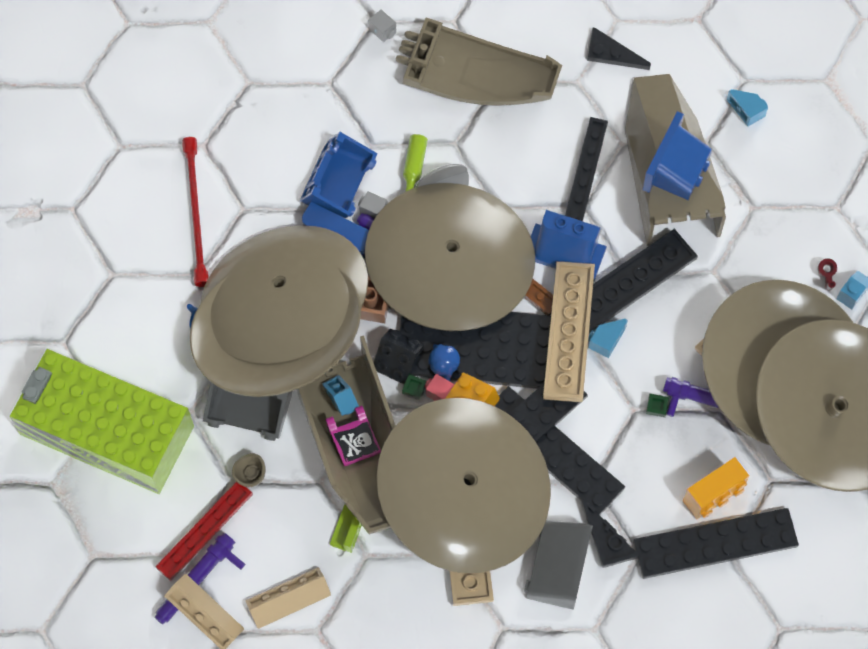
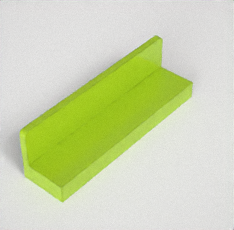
[330,504,362,553]

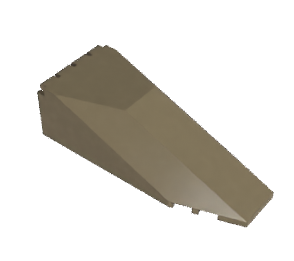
[625,74,726,246]
[296,335,396,535]

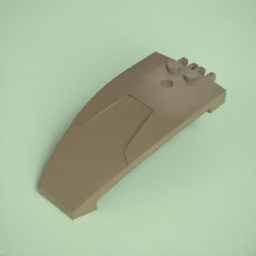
[395,17,563,106]

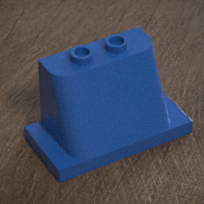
[643,111,712,200]
[531,210,607,282]

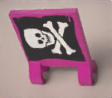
[325,406,381,467]

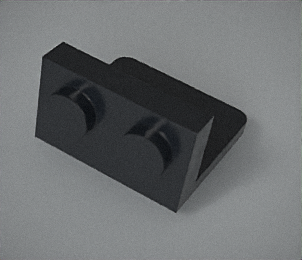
[373,328,425,384]

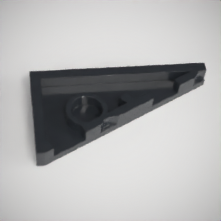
[587,27,651,70]
[581,500,640,568]

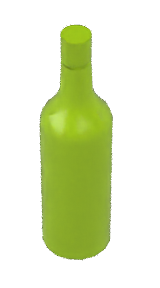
[403,134,428,192]

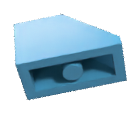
[726,89,768,127]
[836,271,868,310]
[588,319,628,358]
[322,375,359,416]

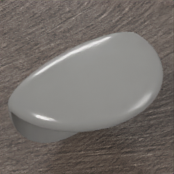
[416,164,469,187]

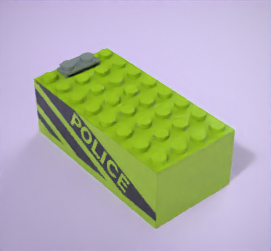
[9,349,194,495]

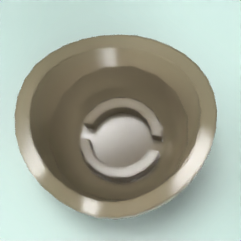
[232,453,266,487]

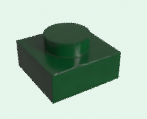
[402,374,427,400]
[646,394,669,418]

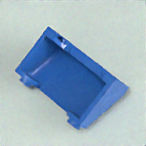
[300,132,378,218]

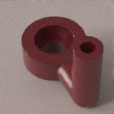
[817,258,837,291]

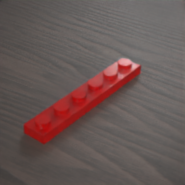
[155,482,253,582]

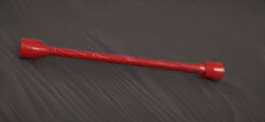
[182,137,209,287]

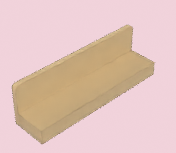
[245,567,331,629]
[164,574,244,649]

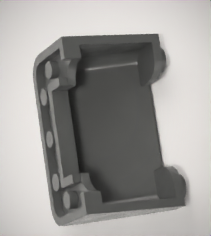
[202,382,293,441]
[524,520,593,610]

